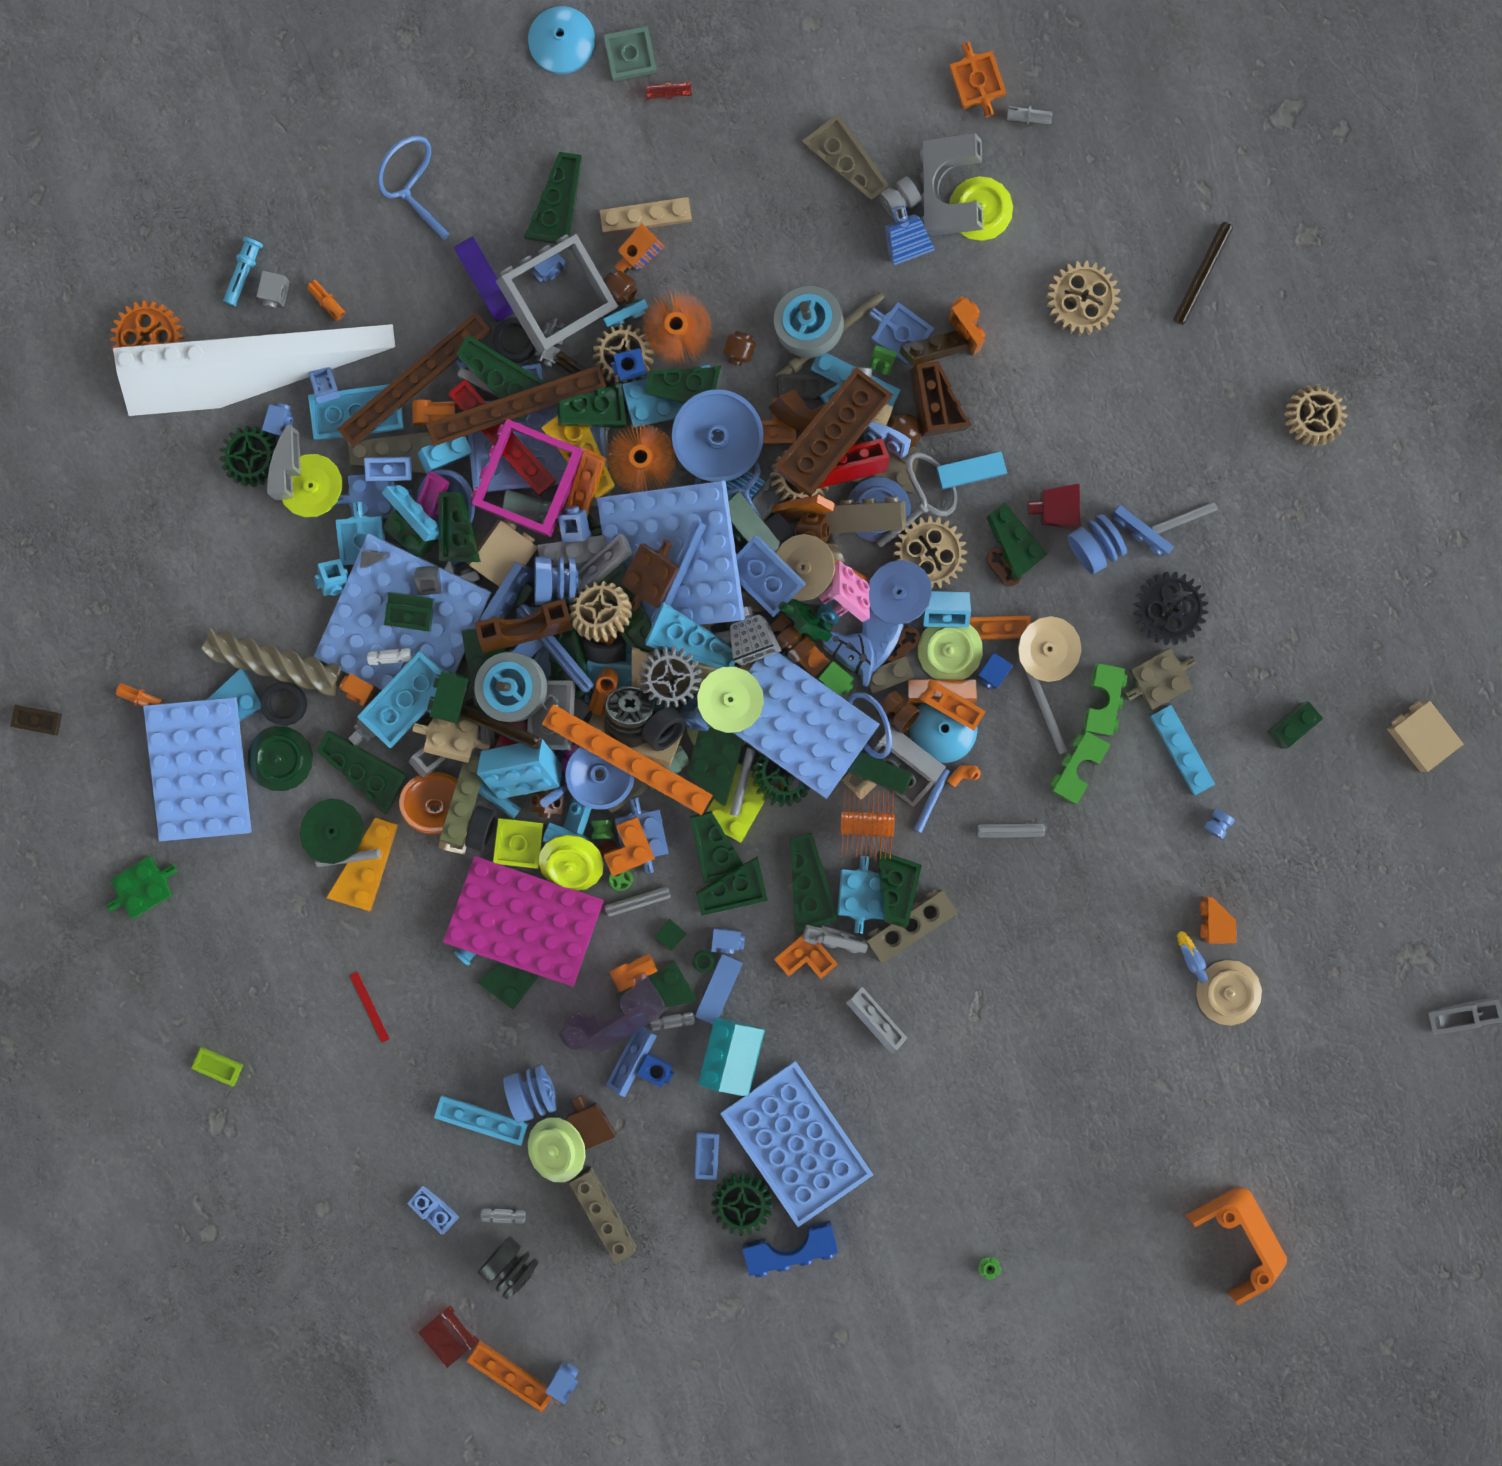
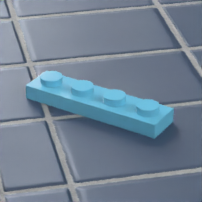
[810,353,901,407]
[1150,705,1215,795]
[434,1095,529,1146]

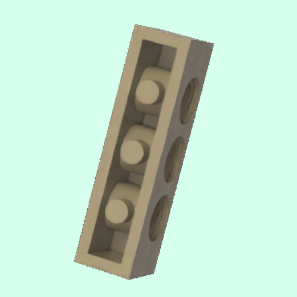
[866,888,958,964]
[569,1167,637,1264]

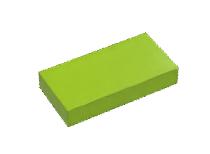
[191,1047,243,1087]

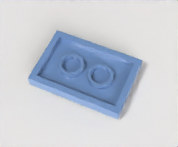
[736,535,806,617]

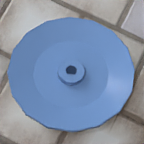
[848,477,911,542]
[869,560,932,625]

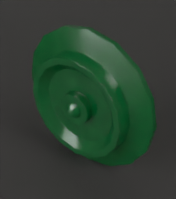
[248,726,313,791]
[299,799,364,864]

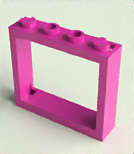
[471,419,583,538]

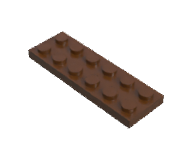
[773,368,893,497]

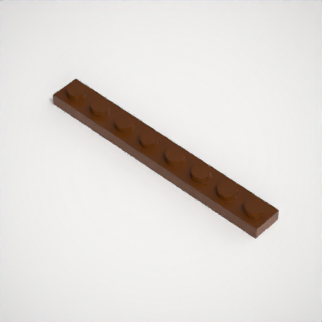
[337,312,491,448]
[426,365,606,446]

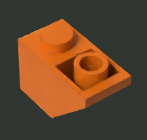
[1200,896,1236,943]

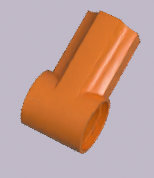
[412,400,458,426]
[588,667,619,716]
[609,954,658,992]

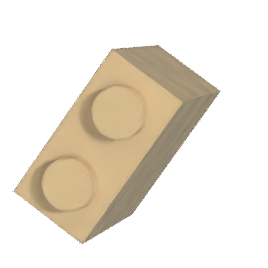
[466,519,538,587]
[1387,701,1464,772]

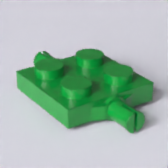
[106,856,178,919]

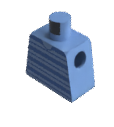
[885,205,935,265]

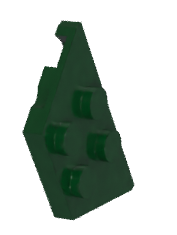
[687,727,744,806]

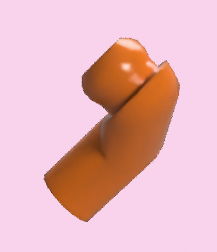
[946,765,981,788]

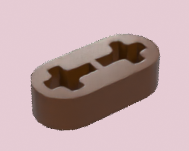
[986,548,1022,587]
[886,627,920,662]

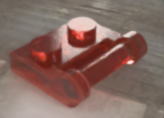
[418,1305,479,1368]

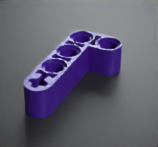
[453,236,514,323]

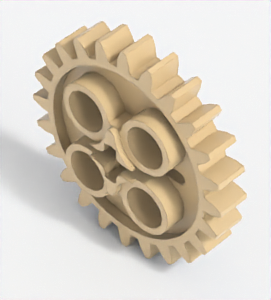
[1046,261,1121,336]
[893,516,967,589]

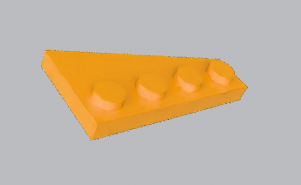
[327,818,398,911]

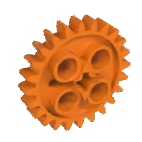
[110,300,186,350]

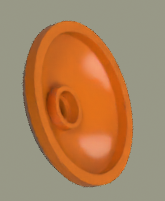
[399,772,457,834]

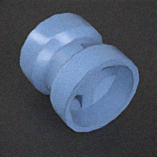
[1203,808,1235,840]

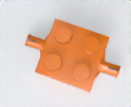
[949,42,1007,118]

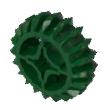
[219,426,277,487]
[751,755,811,807]
[711,1172,773,1236]

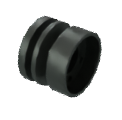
[604,686,654,748]
[477,1236,539,1300]

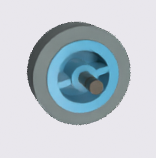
[774,286,844,358]
[474,652,547,722]

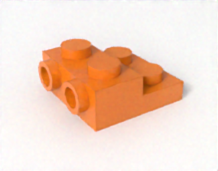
[947,296,985,355]

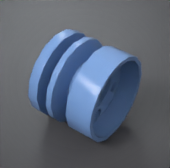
[1067,514,1127,575]
[534,557,578,606]
[503,1064,556,1123]

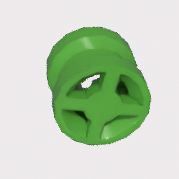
[591,820,614,839]
[609,870,633,891]

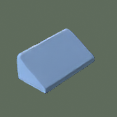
[364,456,412,481]

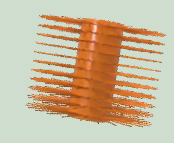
[642,291,713,367]
[607,423,676,493]
[841,789,895,859]

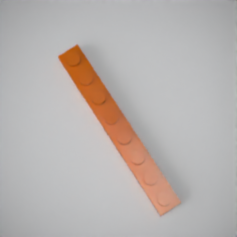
[541,704,713,815]

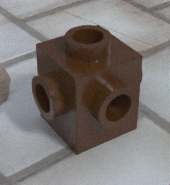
[796,512,830,543]
[530,788,564,818]

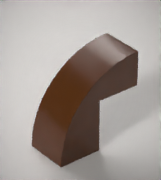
[768,389,825,432]

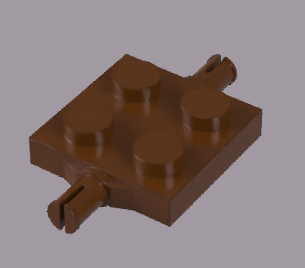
[620,539,680,611]

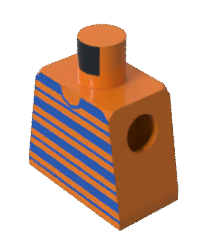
[614,223,665,273]

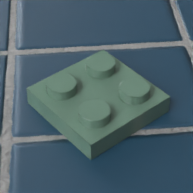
[604,26,657,82]

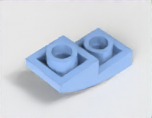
[862,422,911,459]
[407,1186,459,1235]

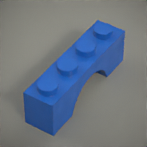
[743,1221,839,1278]

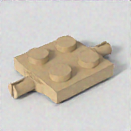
[412,717,491,763]

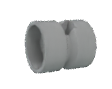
[879,176,921,219]

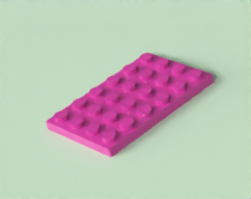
[443,856,604,987]

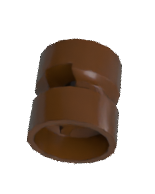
[775,621,815,663]
[877,691,920,733]

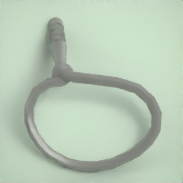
[876,452,957,548]

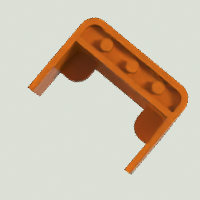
[1185,1187,1287,1305]

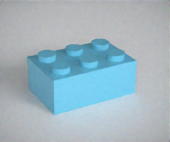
[477,739,563,799]

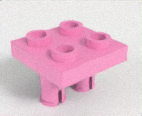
[818,561,870,622]

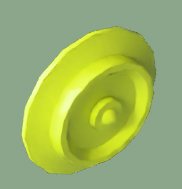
[949,176,1013,241]
[282,454,342,518]
[539,835,604,891]

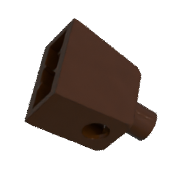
[566,1094,617,1150]

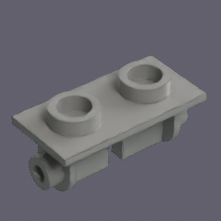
[534,318,567,368]

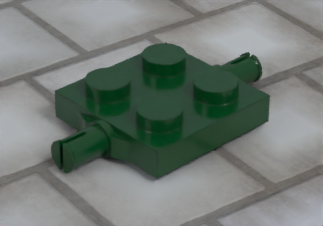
[779,599,833,642]

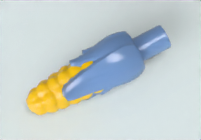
[1177,931,1209,983]

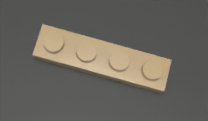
[600,197,692,235]

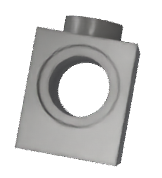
[256,271,290,309]

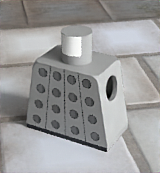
[730,607,781,665]

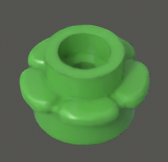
[978,1257,1001,1280]

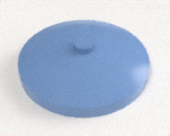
[672,390,763,482]

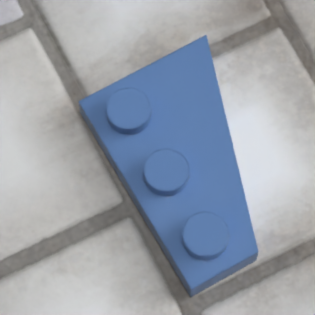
[479,562,534,621]

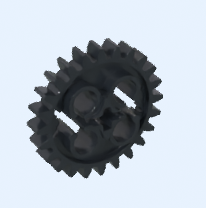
[1133,572,1208,645]

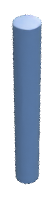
[914,769,950,833]

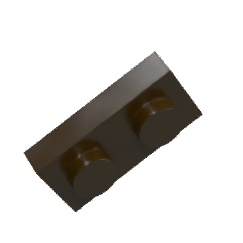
[10,705,62,736]

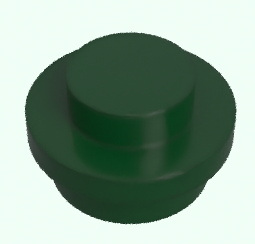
[692,950,715,973]

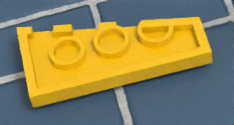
[541,415,615,500]

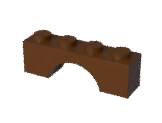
[474,599,573,654]

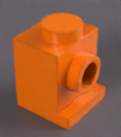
[339,674,378,707]

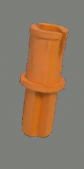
[307,280,346,322]
[116,683,163,706]

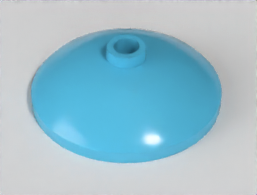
[528,6,595,74]
[909,703,977,763]

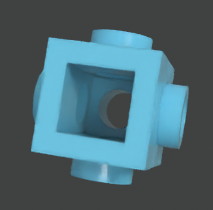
[314,559,349,596]

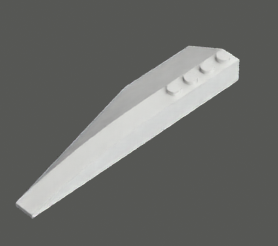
[113,324,396,416]

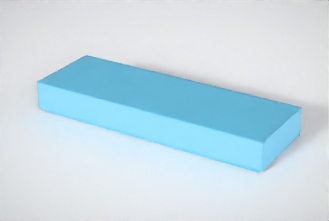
[936,452,1007,490]

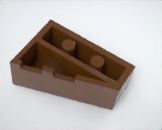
[910,361,972,437]

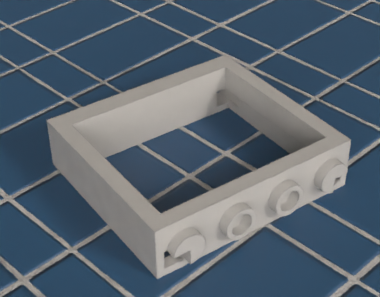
[496,234,618,354]

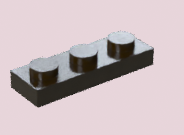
[899,330,969,366]

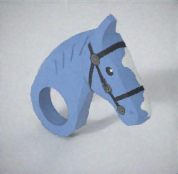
[822,608,904,687]

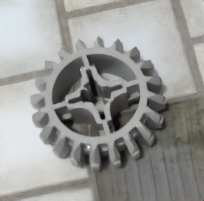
[640,645,702,707]

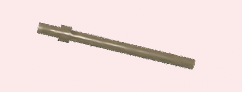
[774,292,885,382]

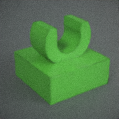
[868,345,897,375]

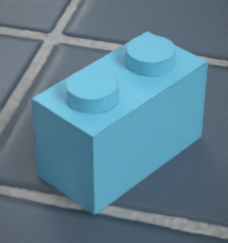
[417,436,472,474]
[923,591,971,628]

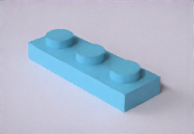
[382,485,439,541]

